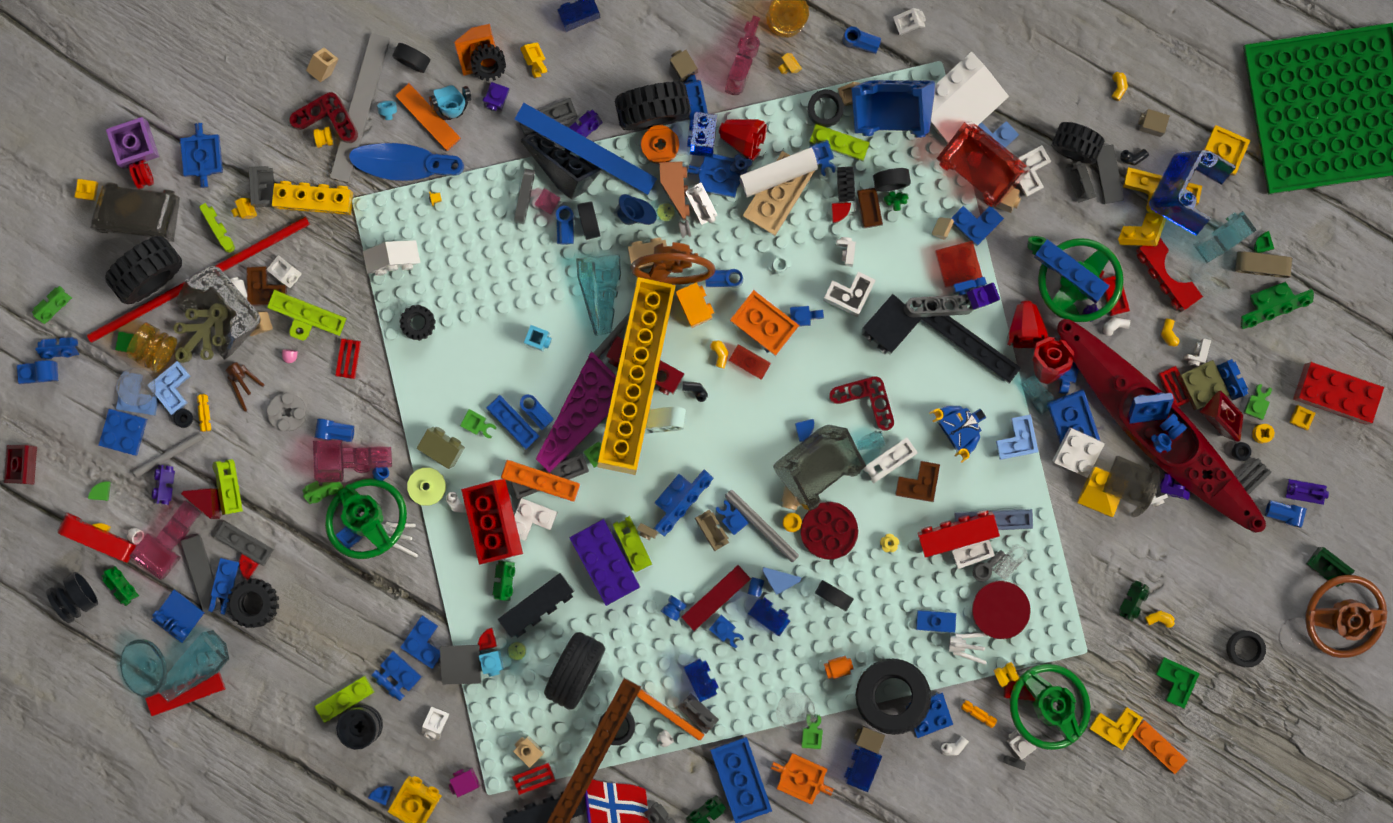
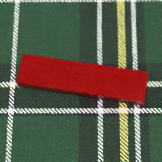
[145,671,226,716]

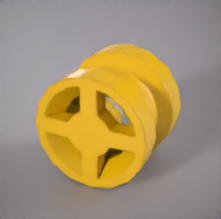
[314,127,333,148]
[1252,424,1275,444]

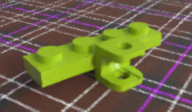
[267,289,347,341]

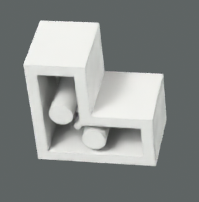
[363,240,420,276]
[823,272,876,317]

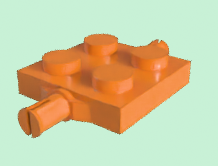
[770,753,834,805]

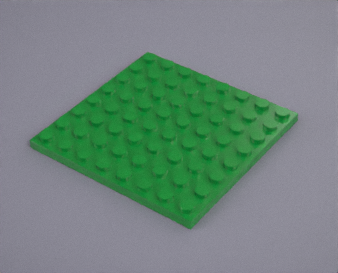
[1243,23,1393,195]

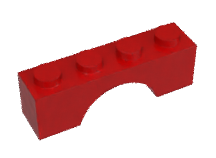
[1136,238,1203,312]

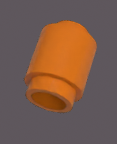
[824,655,854,679]

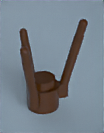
[225,362,265,412]

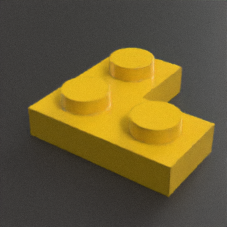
[1118,213,1166,246]
[1089,707,1143,750]

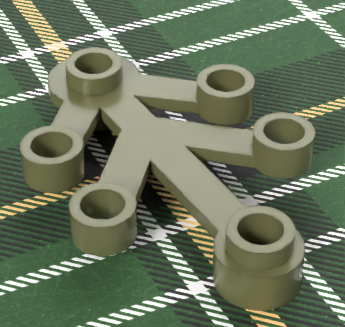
[173,303,228,363]

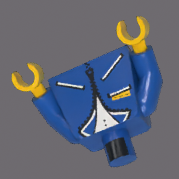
[929,406,986,463]

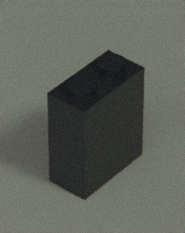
[861,294,922,355]

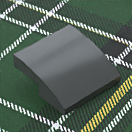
[440,645,481,685]

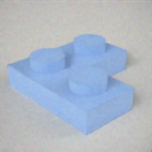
[147,361,191,415]
[996,414,1038,460]

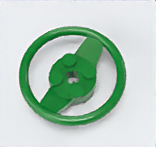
[1038,238,1124,322]
[325,478,407,559]
[1010,664,1091,750]

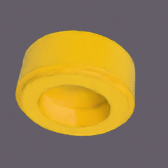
[782,513,802,532]

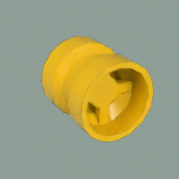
[994,662,1019,687]

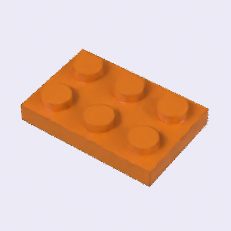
[730,290,799,356]

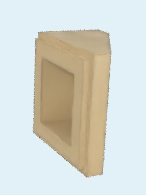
[838,82,860,106]
[932,217,954,240]
[245,312,273,336]

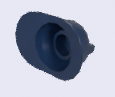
[613,194,657,225]

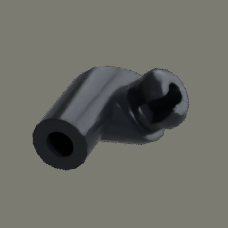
[1120,149,1149,165]
[682,381,708,402]

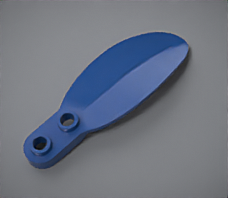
[349,143,464,181]

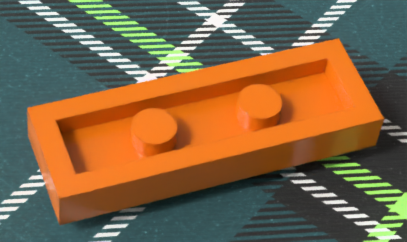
[1132,720,1188,774]

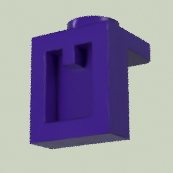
[483,82,510,111]
[967,282,1000,310]
[1160,474,1190,500]

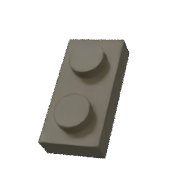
[637,523,658,540]

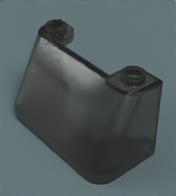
[90,183,180,242]
[175,266,261,360]
[773,425,866,511]

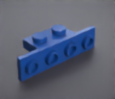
[654,469,714,537]

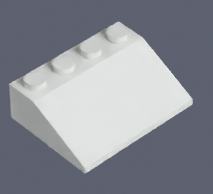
[931,51,1009,149]

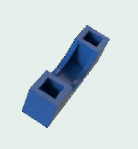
[1034,239,1109,304]

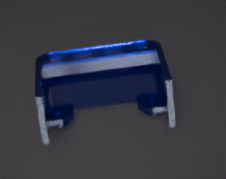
[1149,150,1236,236]

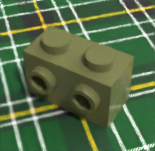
[416,427,465,469]

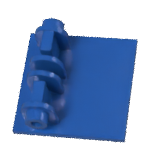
[152,589,205,643]
[906,692,953,738]

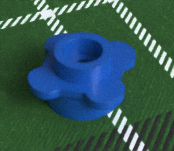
[1151,433,1172,453]

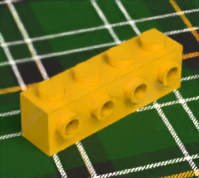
[272,181,353,215]

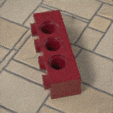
[606,336,685,396]

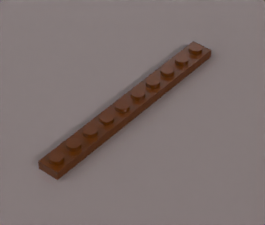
[547,677,642,823]

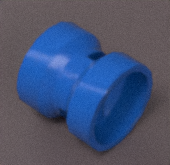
[1160,413,1187,440]
[661,595,687,622]

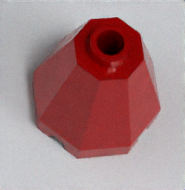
[718,119,767,161]
[1007,301,1048,349]
[1032,337,1075,384]

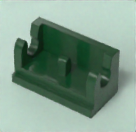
[1306,547,1355,587]

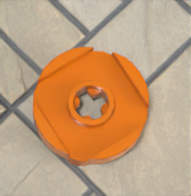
[641,125,679,164]

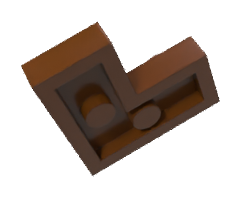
[247,267,287,306]
[895,461,940,502]

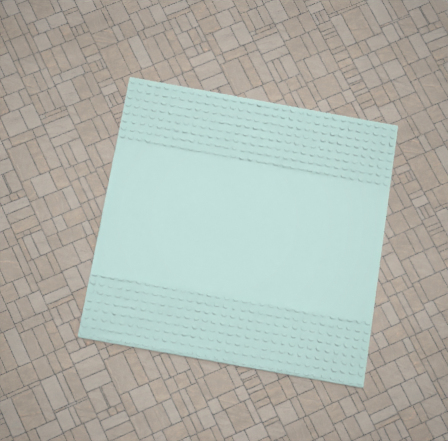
[352,61,1087,795]

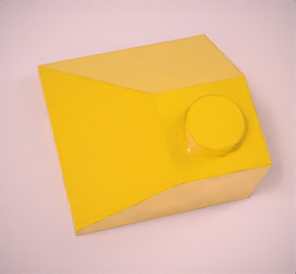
[1077,467,1127,518]

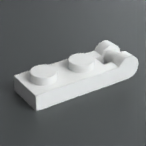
[863,438,918,484]

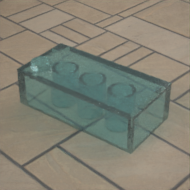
[1194,211,1257,263]

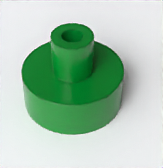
[1027,236,1046,255]

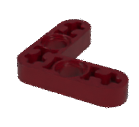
[289,92,358,143]
[829,376,894,431]

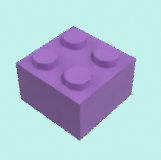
[106,117,160,169]

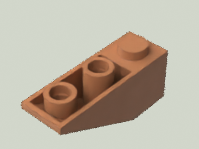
[659,161,690,221]

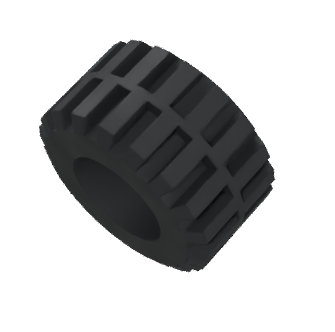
[1051,122,1105,164]
[226,579,279,628]

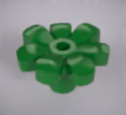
[884,191,909,211]

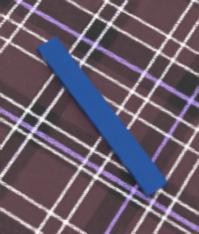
[514,103,657,195]

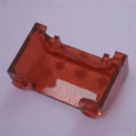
[936,122,1030,207]

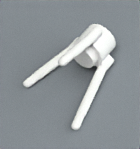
[382,522,418,557]
[949,632,987,664]

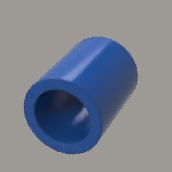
[747,577,765,597]

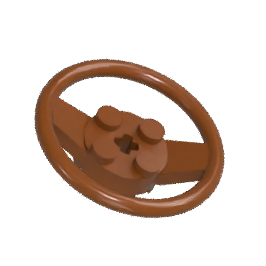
[630,242,716,285]
[1305,575,1388,658]

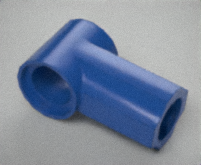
[842,26,881,55]
[556,206,574,245]
[705,269,744,288]
[520,394,554,430]
[314,419,355,442]
[1265,500,1307,528]

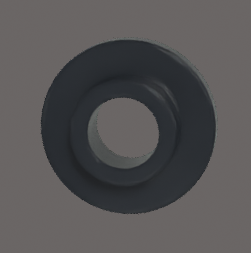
[174,409,193,428]
[1232,442,1251,461]

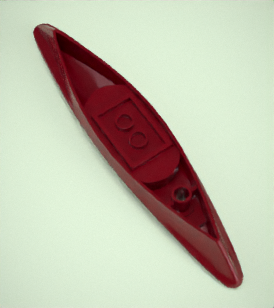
[1057,319,1266,533]

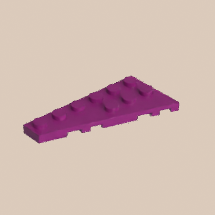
[536,351,616,473]

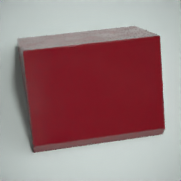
[1200,390,1244,442]
[4,445,37,485]
[181,488,221,519]

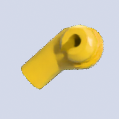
[1111,72,1128,101]
[1161,318,1180,347]
[710,340,729,369]

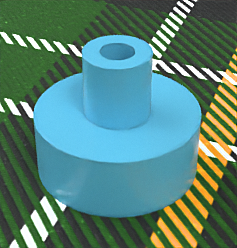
[377,101,397,120]

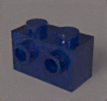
[557,0,601,32]
[687,112,718,157]
[747,597,790,636]
[683,658,719,702]
[843,746,882,792]

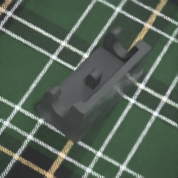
[249,166,274,208]

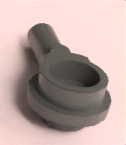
[972,550,1006,582]

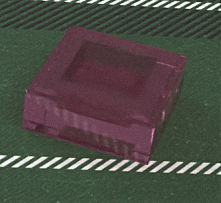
[534,188,561,215]

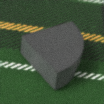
[1003,756,1026,770]

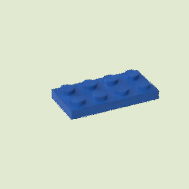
[710,737,772,823]

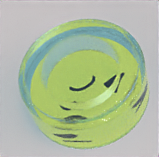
[656,202,676,222]
[507,641,527,661]

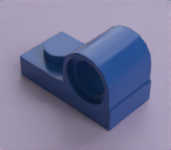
[17,361,59,384]

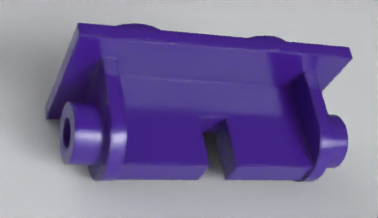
[569,109,603,137]
[151,465,175,505]
[1286,479,1329,505]

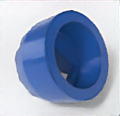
[372,464,389,480]

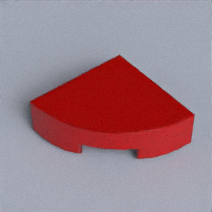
[832,202,851,223]
[239,554,259,580]
[478,627,497,651]

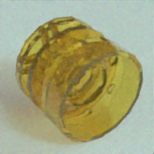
[766,0,809,38]
[126,322,177,373]

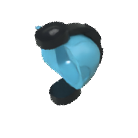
[429,85,471,120]

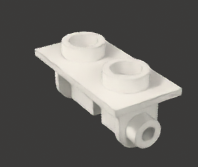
[685,182,718,225]

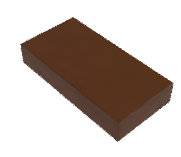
[857,188,883,229]

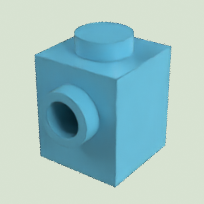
[524,325,552,352]
[479,650,504,677]

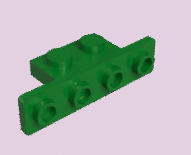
[1241,282,1314,329]

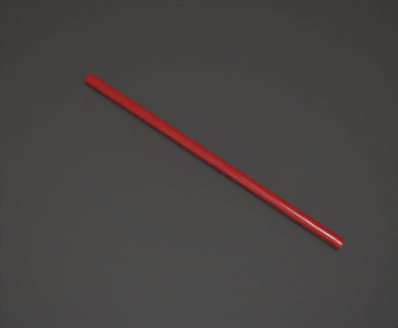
[87,216,310,343]

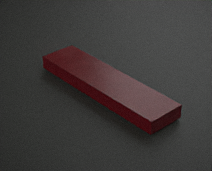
[681,565,751,631]

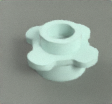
[769,254,792,276]

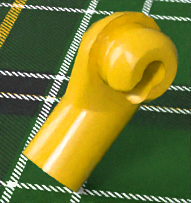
[1145,610,1175,628]

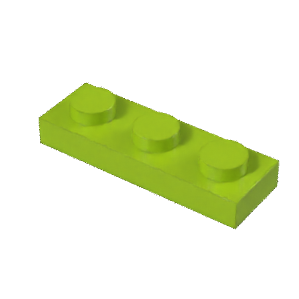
[809,124,870,161]
[314,676,375,723]

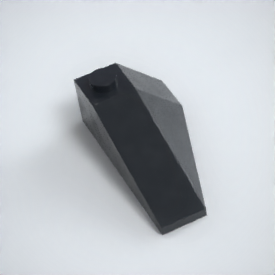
[521,133,601,199]

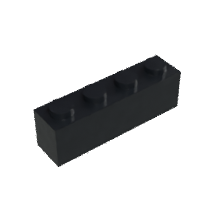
[497,573,575,638]
[503,791,585,823]

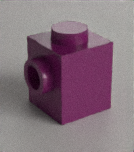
[449,768,481,798]

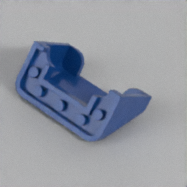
[852,80,935,138]

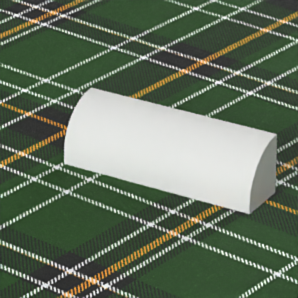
[740,147,818,197]

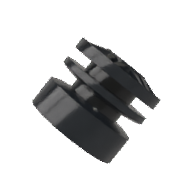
[46,572,98,623]
[336,704,383,750]

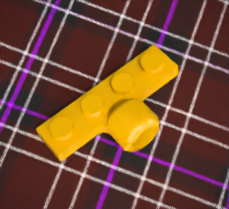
[1123,167,1202,215]

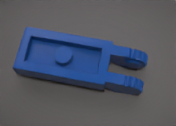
[208,558,239,615]

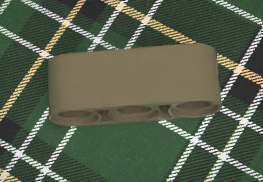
[1235,252,1293,278]

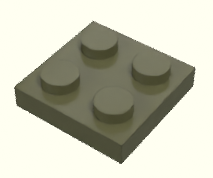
[1178,360,1230,411]

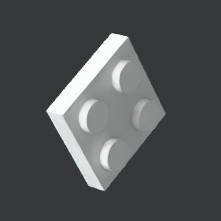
[1052,427,1105,478]

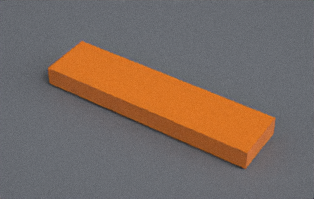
[395,83,461,151]
[501,460,580,502]
[637,688,705,741]

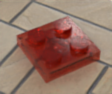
[935,241,983,288]

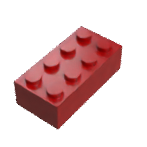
[1293,362,1384,425]
[461,479,523,565]

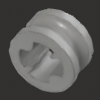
[678,220,691,238]

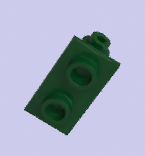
[1118,580,1150,622]
[686,795,726,823]

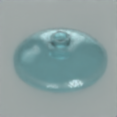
[120,639,167,697]

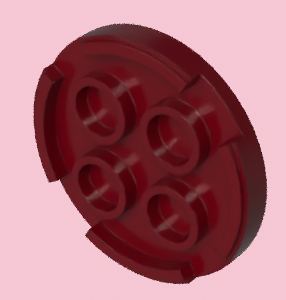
[800,502,859,560]
[972,581,1031,639]

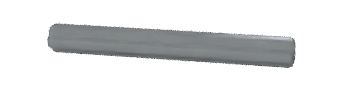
[725,490,799,562]

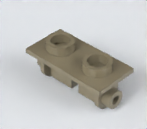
[695,509,729,551]

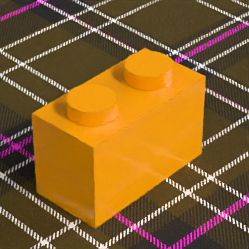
[676,282,714,328]

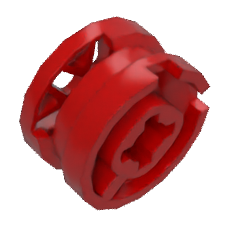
[129,160,154,190]

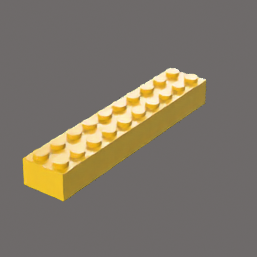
[597,277,676,475]

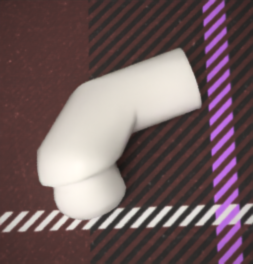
[1103,317,1130,336]
[446,492,467,513]
[941,736,969,756]

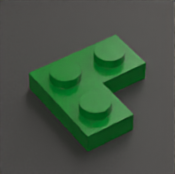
[1155,657,1200,709]

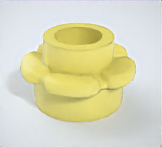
[880,534,899,552]

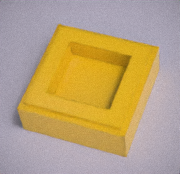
[1289,405,1315,431]

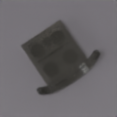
[1103,456,1160,517]

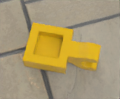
[520,42,547,78]

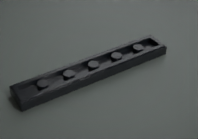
[920,302,1021,384]

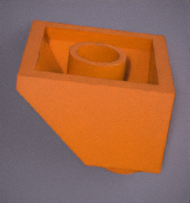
[454,24,496,76]

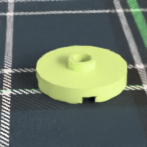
[407,468,446,506]

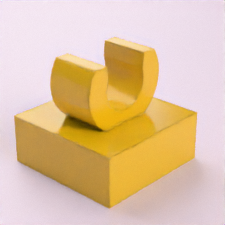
[778,53,802,74]
[75,179,98,201]
[231,198,258,219]

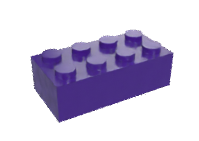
[569,519,641,606]

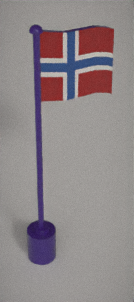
[584,779,650,823]

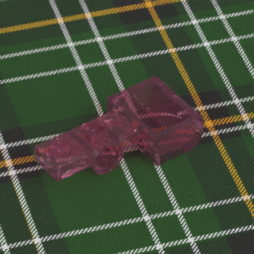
[725,15,760,95]
[313,440,392,482]
[130,501,202,580]

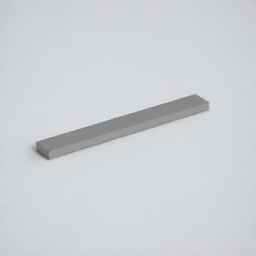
[330,33,390,183]

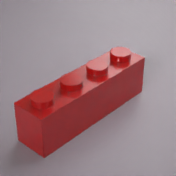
[918,510,1000,558]

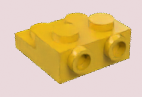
[388,776,442,823]

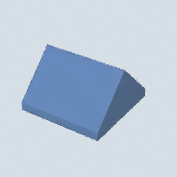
[762,567,801,595]

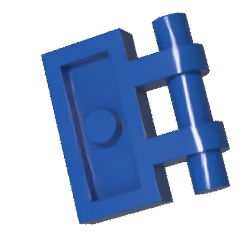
[371,651,422,701]

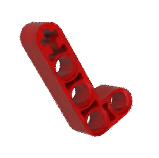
[57,513,137,563]

